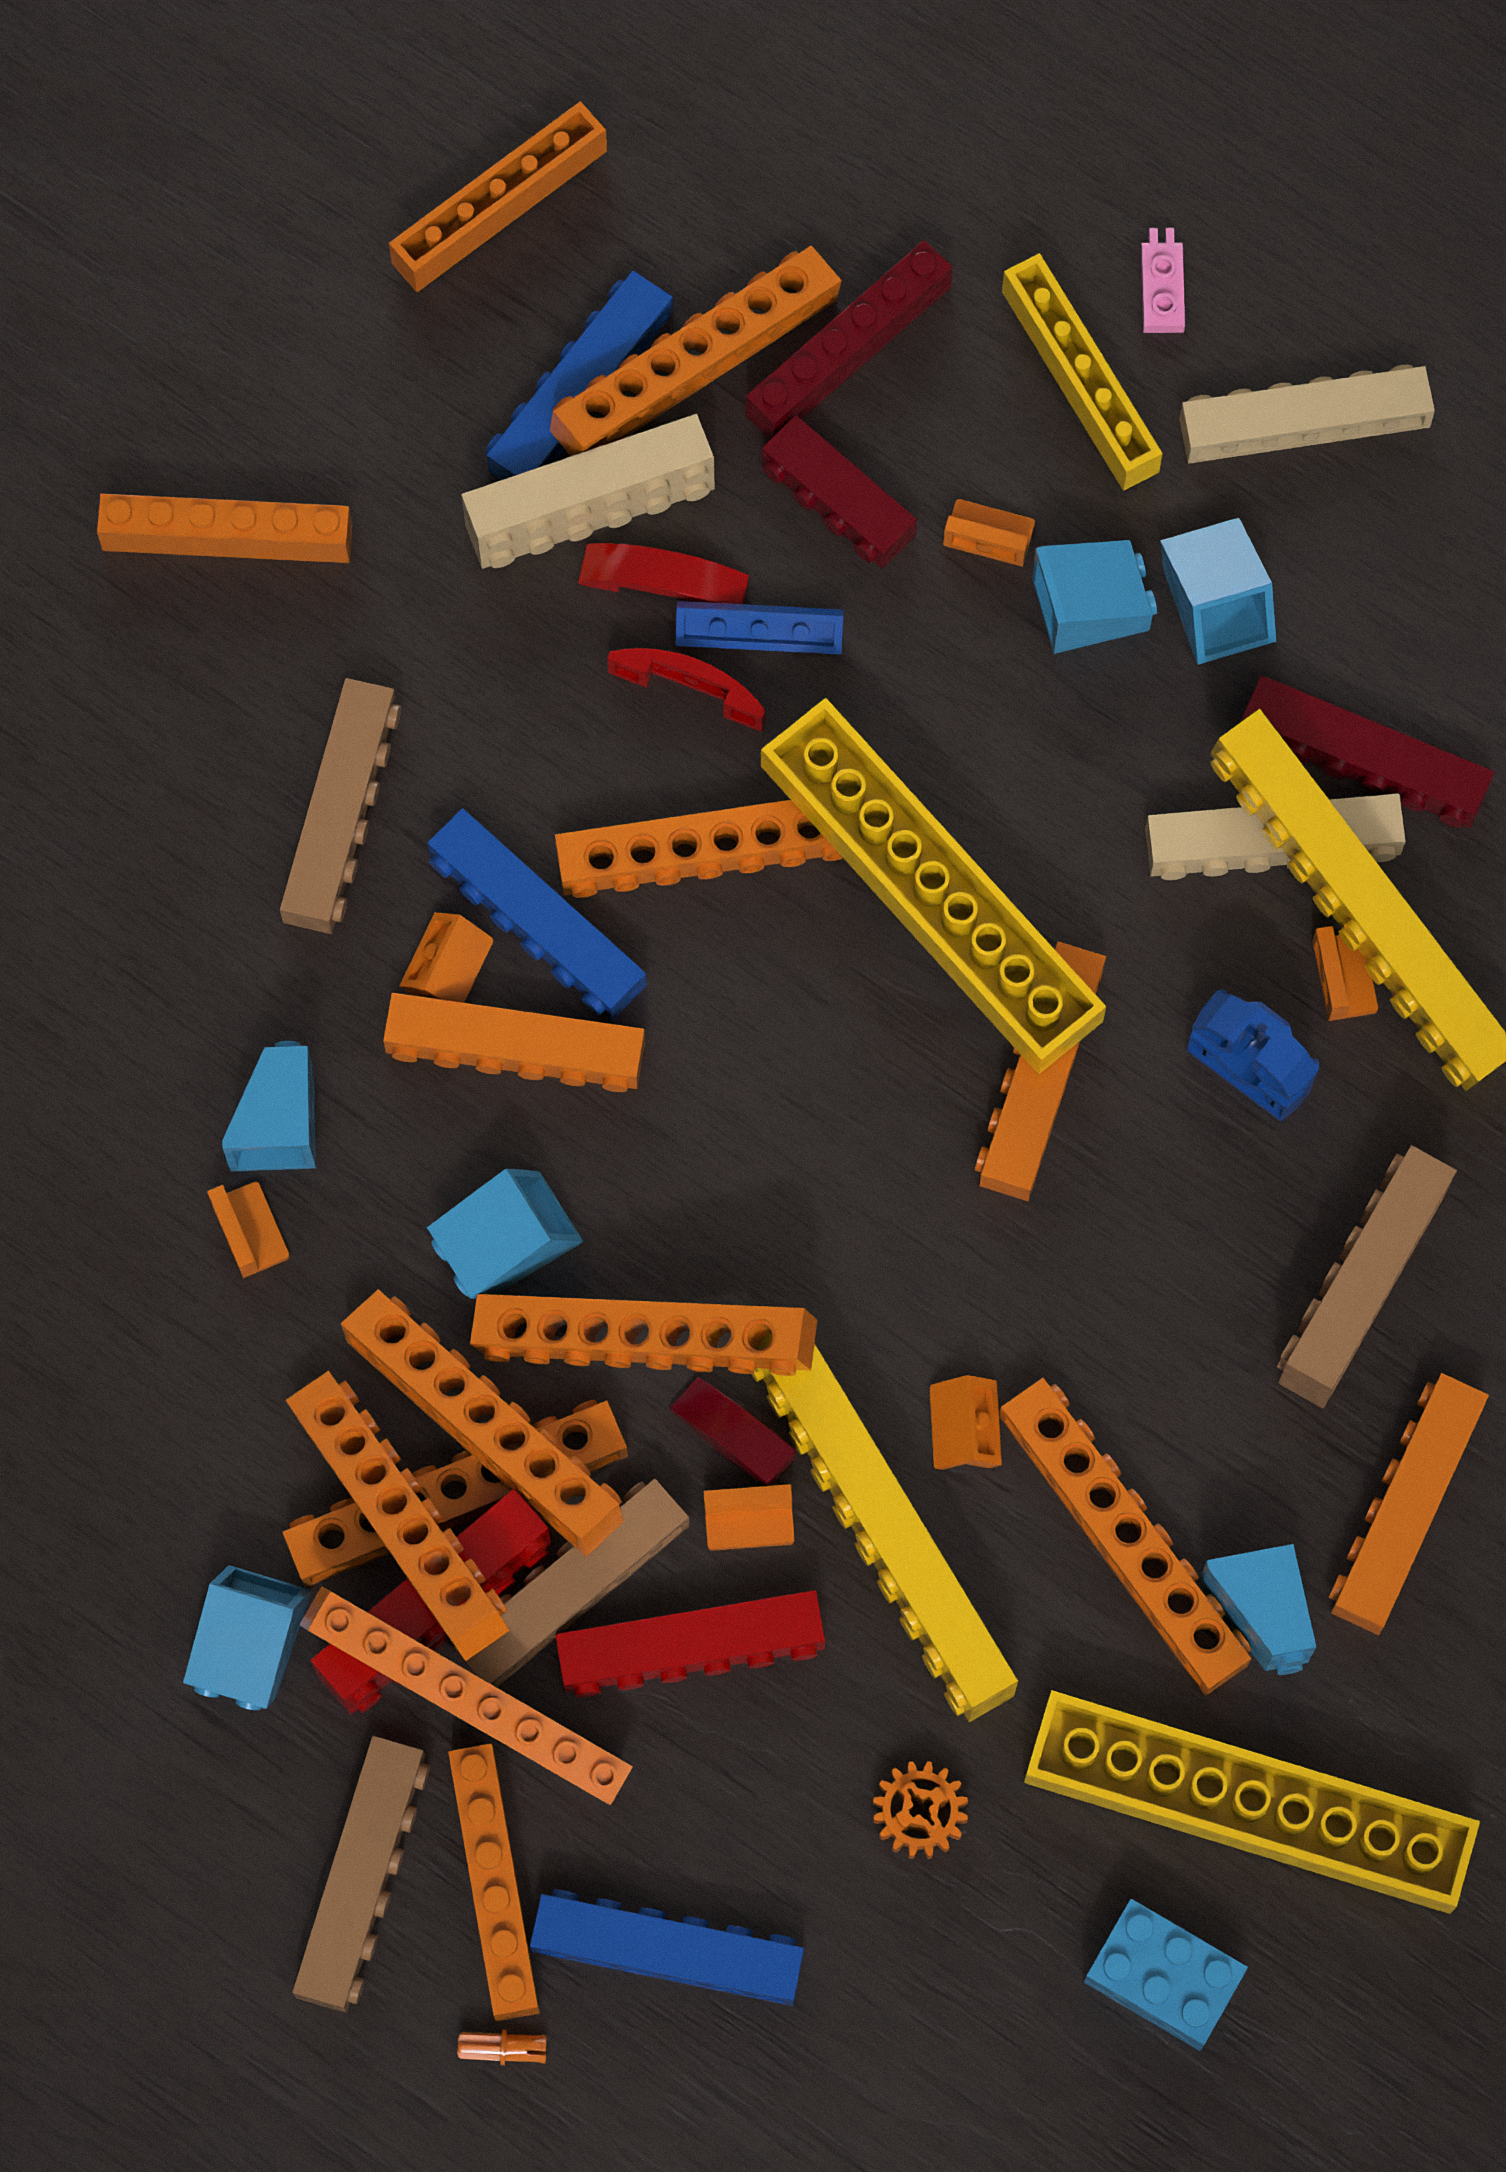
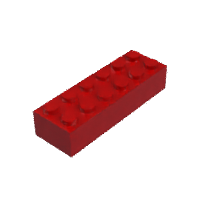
[310,1489,551,1715]

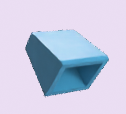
[1160,518,1276,665]
[1032,540,1157,654]
[222,1041,316,1172]
[427,1169,584,1299]
[1200,1544,1316,1675]
[183,1565,312,1710]

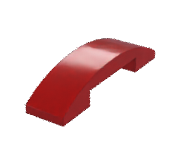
[578,543,749,604]
[607,648,765,732]

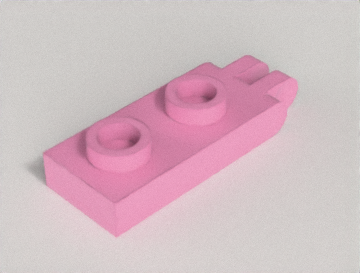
[1141,228,1185,333]

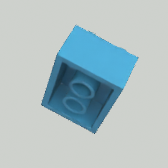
[1084,1899,1248,2051]

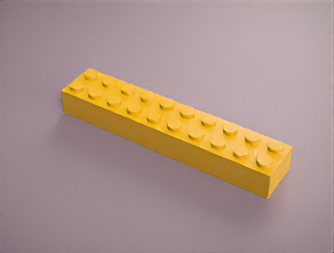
[761,698,1106,1075]
[1210,709,1506,1091]
[751,1307,1018,1722]
[1024,1690,1480,1914]

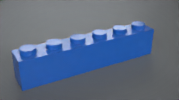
[486,271,673,480]
[427,808,647,1021]
[530,1889,804,2006]

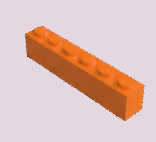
[389,101,607,292]
[97,494,353,563]
[975,941,1106,1201]
[383,993,645,1092]
[1328,1373,1489,1635]
[448,1743,540,2022]

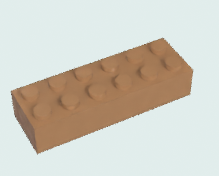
[1277,1145,1457,1409]

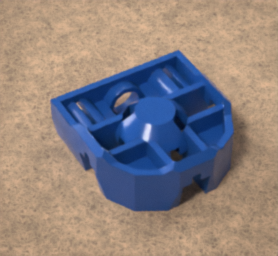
[1186,989,1319,1122]

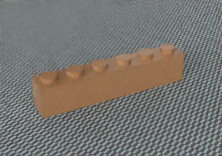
[280,678,402,934]
[453,1479,690,1687]
[292,1736,430,2013]

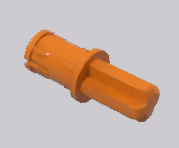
[457,2029,547,2066]

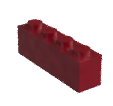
[762,415,917,569]

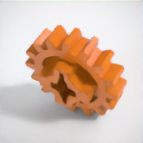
[873,1761,968,1859]

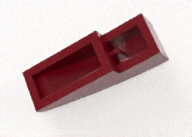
[669,1377,796,1486]

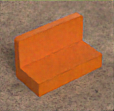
[943,499,1035,567]
[399,912,493,1003]
[1312,926,1378,1021]
[207,1182,290,1278]
[930,1375,1002,1470]
[704,1484,795,1551]

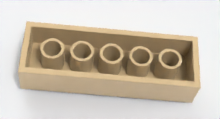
[461,414,715,569]

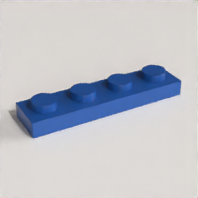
[675,601,844,654]

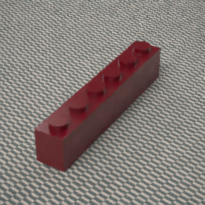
[746,240,952,440]
[1241,675,1494,829]

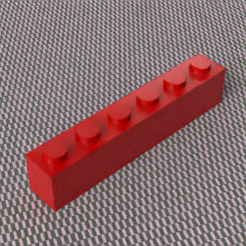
[555,1590,825,1698]

